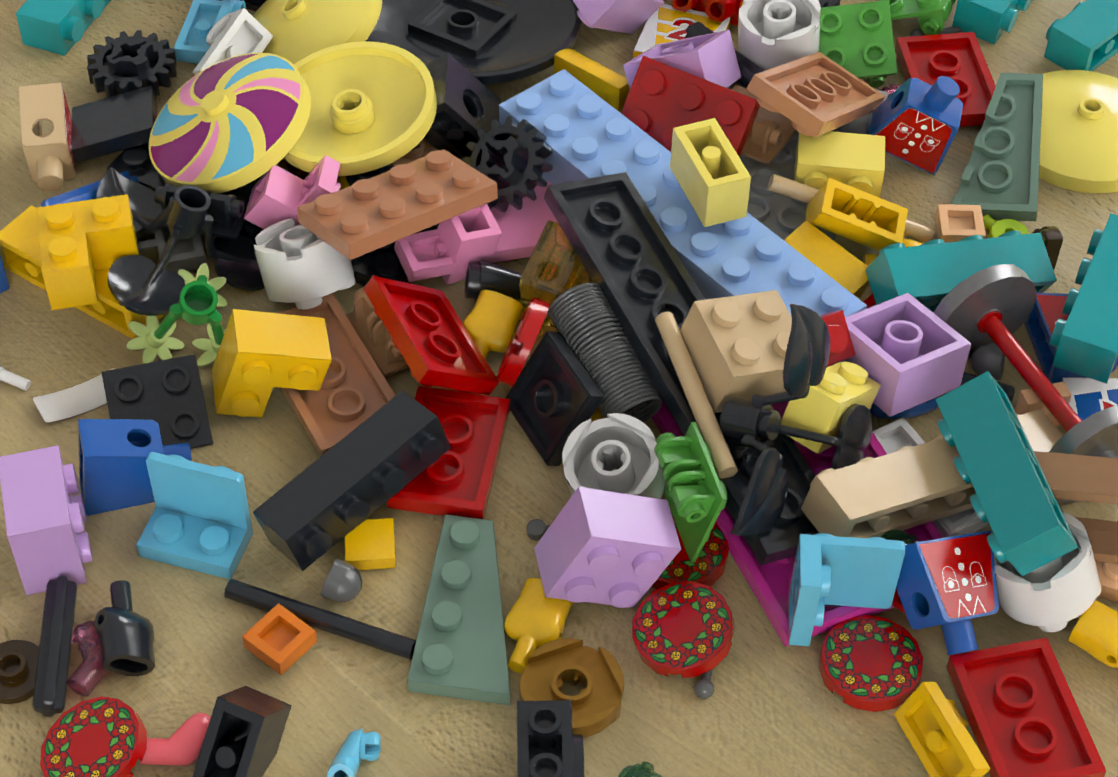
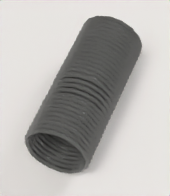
[548,282,663,422]

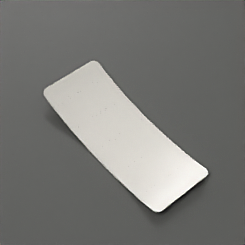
[33,368,115,422]

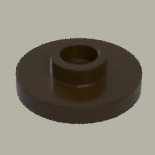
[0,640,39,704]

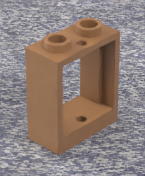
[1033,451,1118,564]

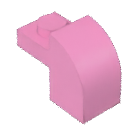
[244,155,341,229]
[393,203,502,285]

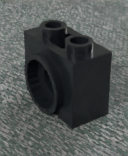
[425,53,501,160]
[517,700,584,777]

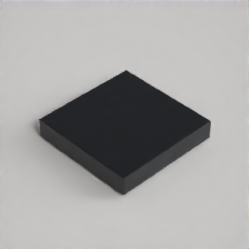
[71,85,157,162]
[506,331,605,466]

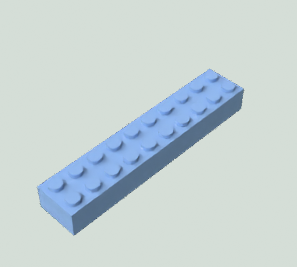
[499,69,867,317]

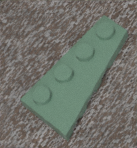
[952,73,1043,221]
[407,515,510,705]

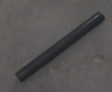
[224,579,416,660]

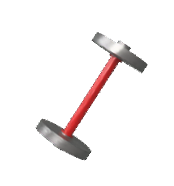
[934,264,1118,503]

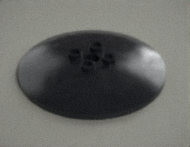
[366,0,582,85]

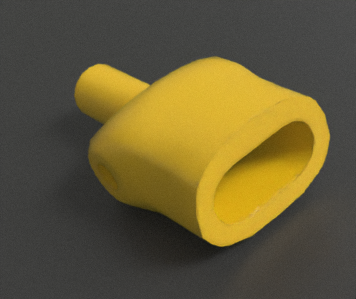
[463,290,524,359]
[504,578,573,674]
[1068,600,1118,668]

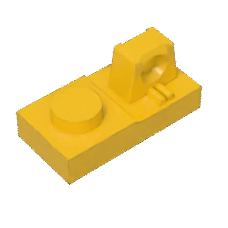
[894,682,991,777]

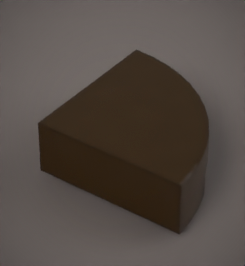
[1031,226,1063,270]

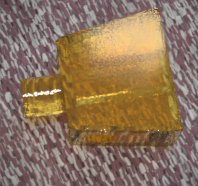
[518,220,593,336]

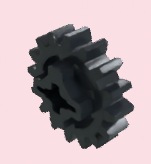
[87,30,177,98]
[461,116,553,212]

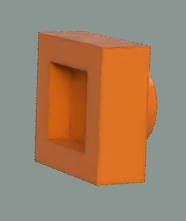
[242,603,317,675]

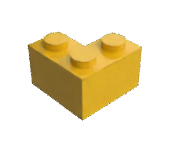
[36,194,139,310]
[211,309,332,417]

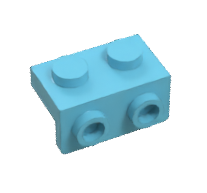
[174,0,246,64]

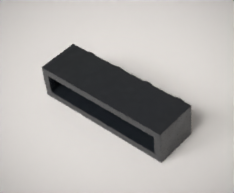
[253,390,451,571]

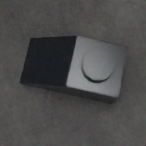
[193,686,292,777]

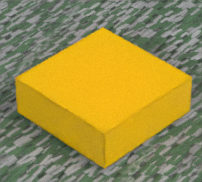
[345,518,396,570]

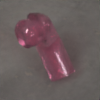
[67,620,108,697]

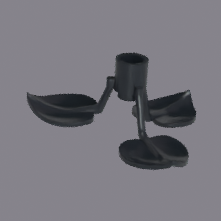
[96,167,265,316]
[720,304,872,536]

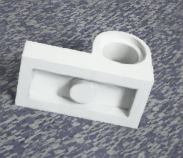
[192,8,273,75]

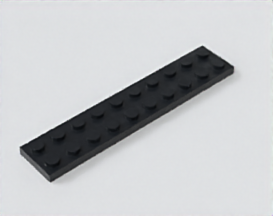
[544,172,820,565]

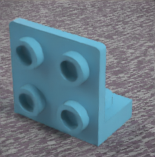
[136,452,253,579]
[788,533,905,646]

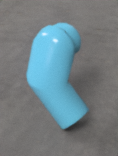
[327,728,381,777]

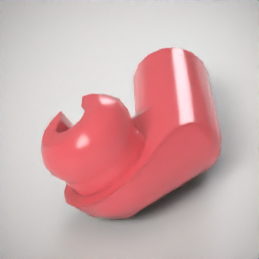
[140,713,211,766]

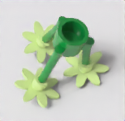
[126,263,227,367]

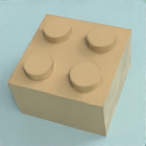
[680,290,792,413]

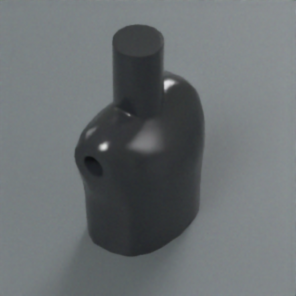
[94,580,155,676]

